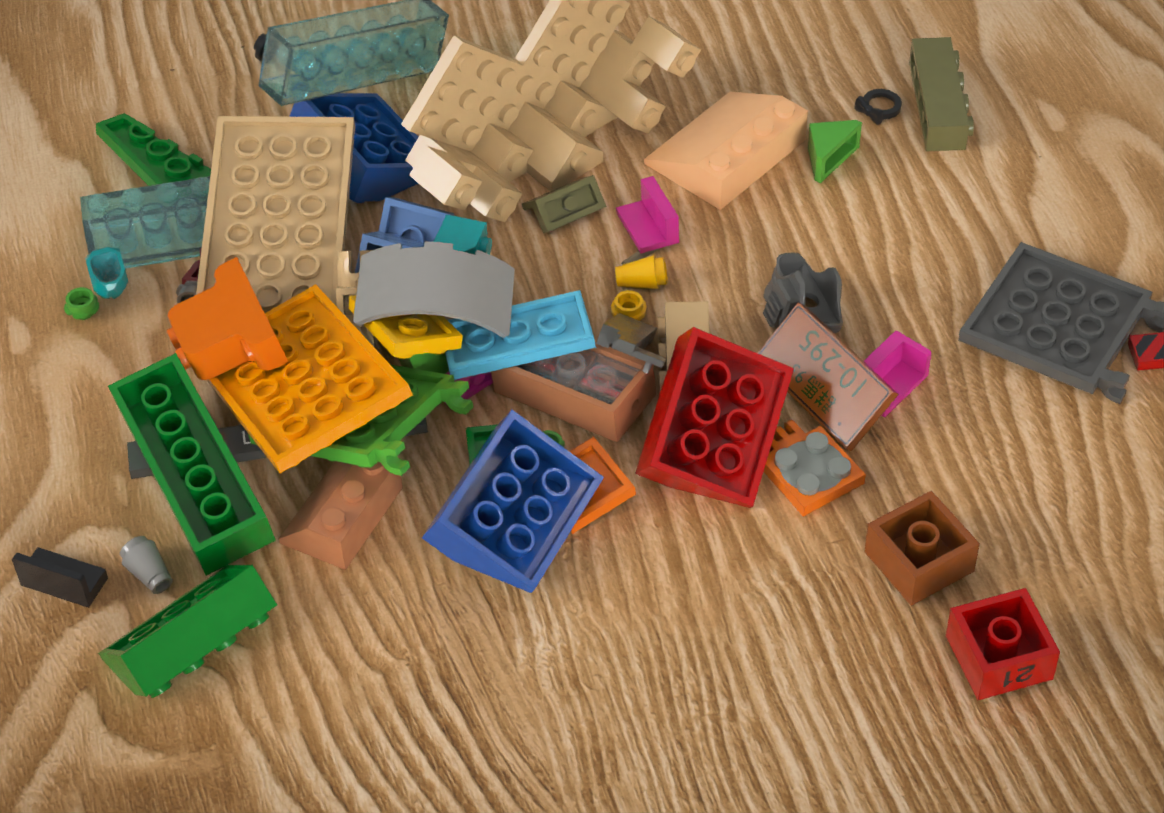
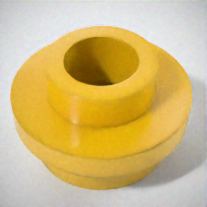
[611,290,647,321]

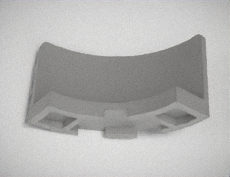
[353,241,515,338]

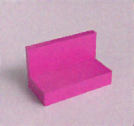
[616,176,679,253]

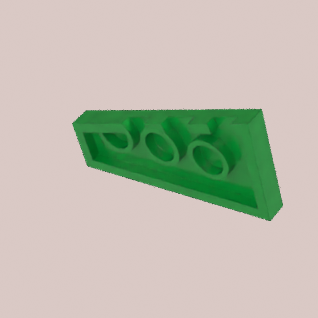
[96,113,211,204]

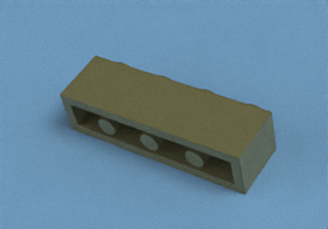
[909,37,974,151]

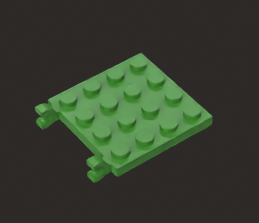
[248,364,474,476]

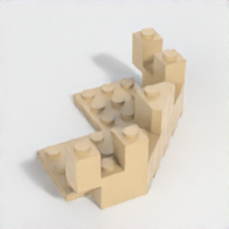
[401,0,701,222]

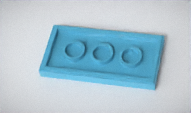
[445,290,596,380]

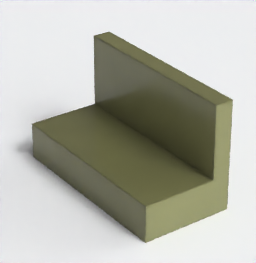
[522,175,607,233]

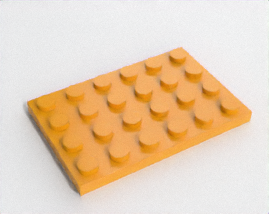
[207,284,413,473]

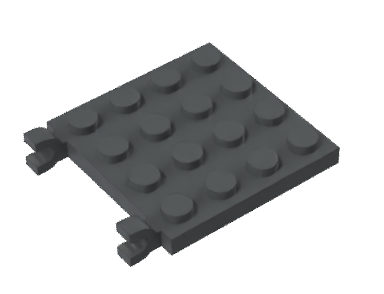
[958,242,1164,404]

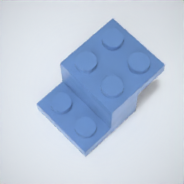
[355,197,454,273]

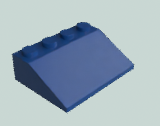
[289,93,419,203]
[422,410,604,593]

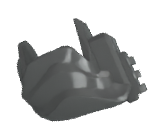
[763,253,843,333]

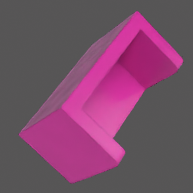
[864,330,932,418]

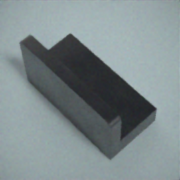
[12,547,108,608]

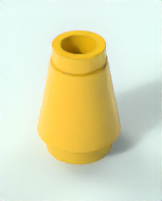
[615,254,668,289]

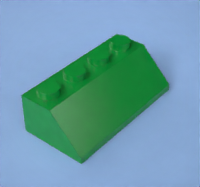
[98,565,277,698]

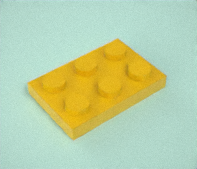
[348,295,463,359]

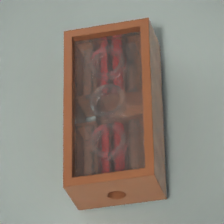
[491,341,656,443]

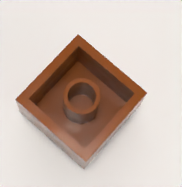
[864,490,980,606]

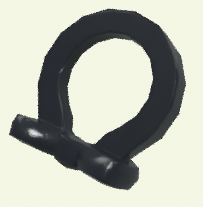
[854,89,902,125]

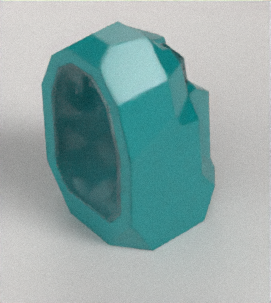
[85,247,129,299]

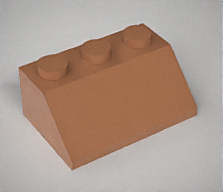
[278,461,403,570]

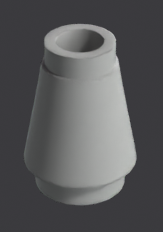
[120,536,173,594]

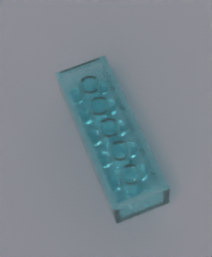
[258,0,449,106]

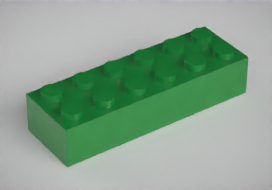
[108,353,276,576]

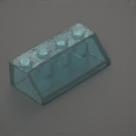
[80,176,210,269]

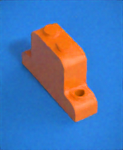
[166,257,288,380]

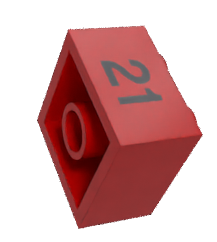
[946,588,1060,700]

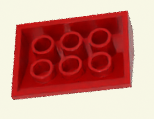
[635,327,794,508]

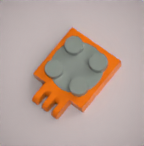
[764,419,866,517]

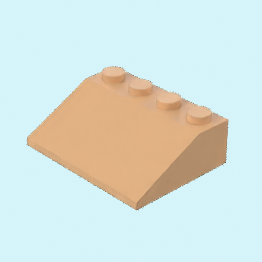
[644,91,808,210]

